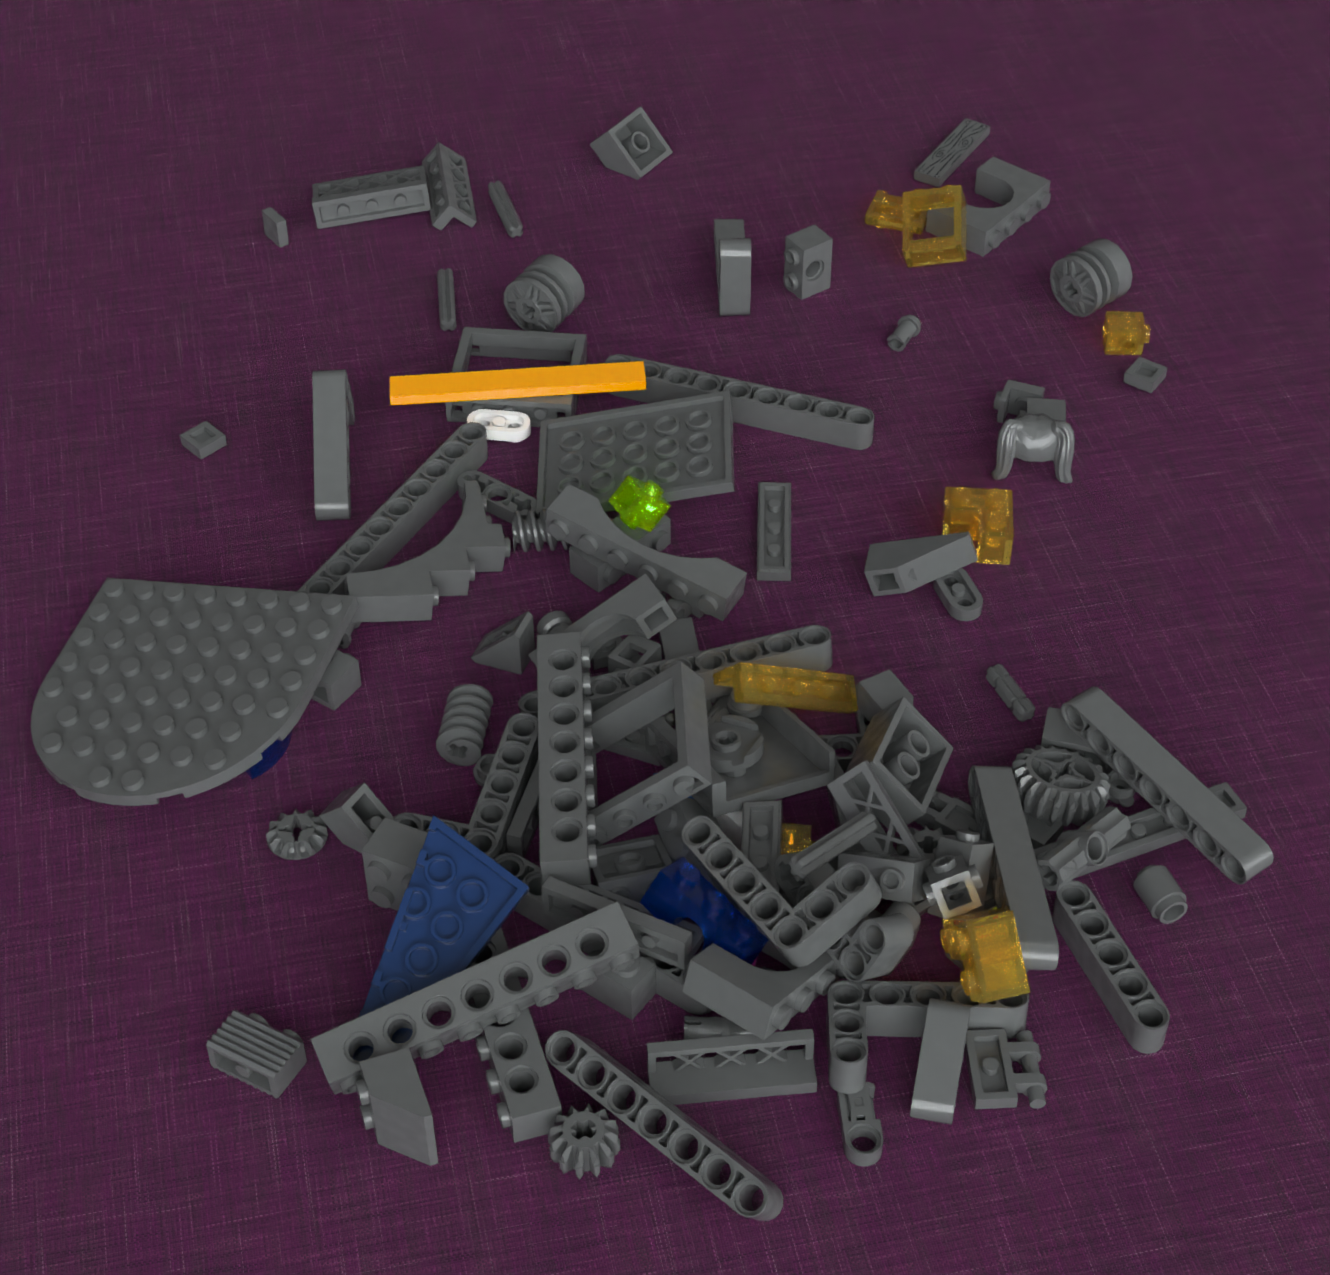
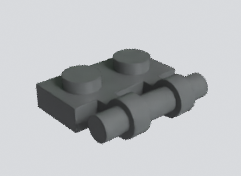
[964,1029,1048,1110]

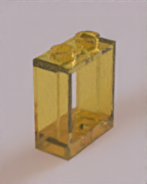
[902,185,967,268]

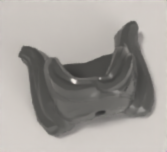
[991,413,1075,484]

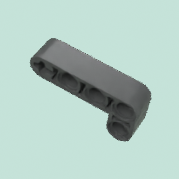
[774,851,914,982]

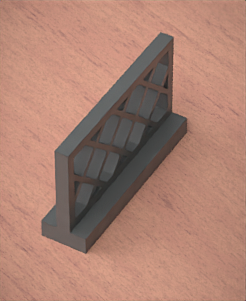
[312,165,431,229]

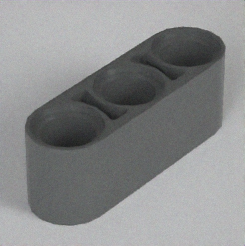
[910,998,971,1125]

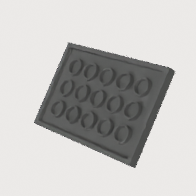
[536,390,735,519]

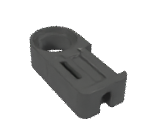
[837,1082,883,1167]

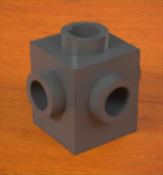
[922,854,984,920]

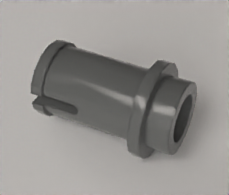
[887,314,921,352]

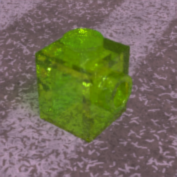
[608,475,671,532]

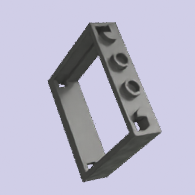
[445,327,587,427]
[586,661,712,846]

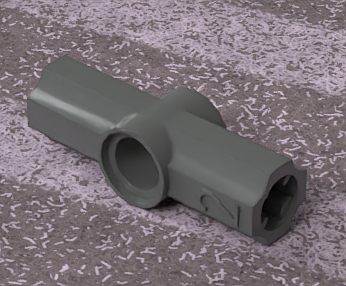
[1038,807,1131,891]

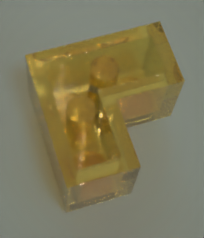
[942,487,1014,565]
[940,909,1030,1003]

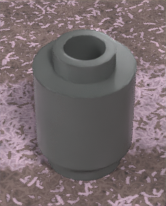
[1133,865,1188,924]

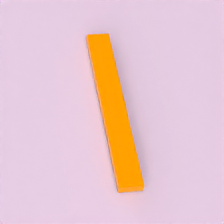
[390,361,646,405]

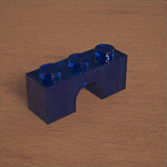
[640,857,769,965]

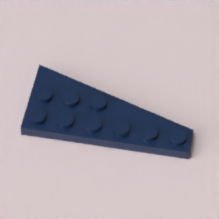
[353,815,529,1061]

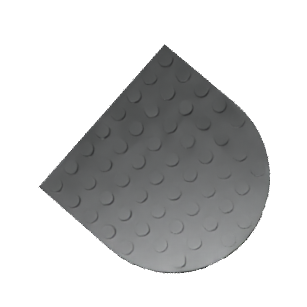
[31,578,359,806]

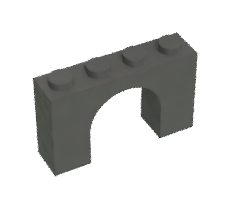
[926,157,1051,257]
[682,901,846,1040]

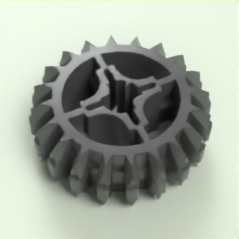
[1011,745,1110,827]

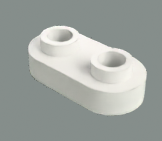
[467,409,531,443]

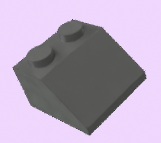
[590,106,673,180]
[355,1047,438,1166]

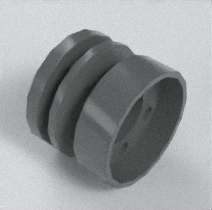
[1050,238,1133,317]
[504,254,585,332]

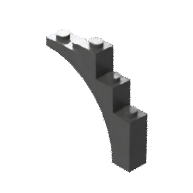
[344,481,511,623]

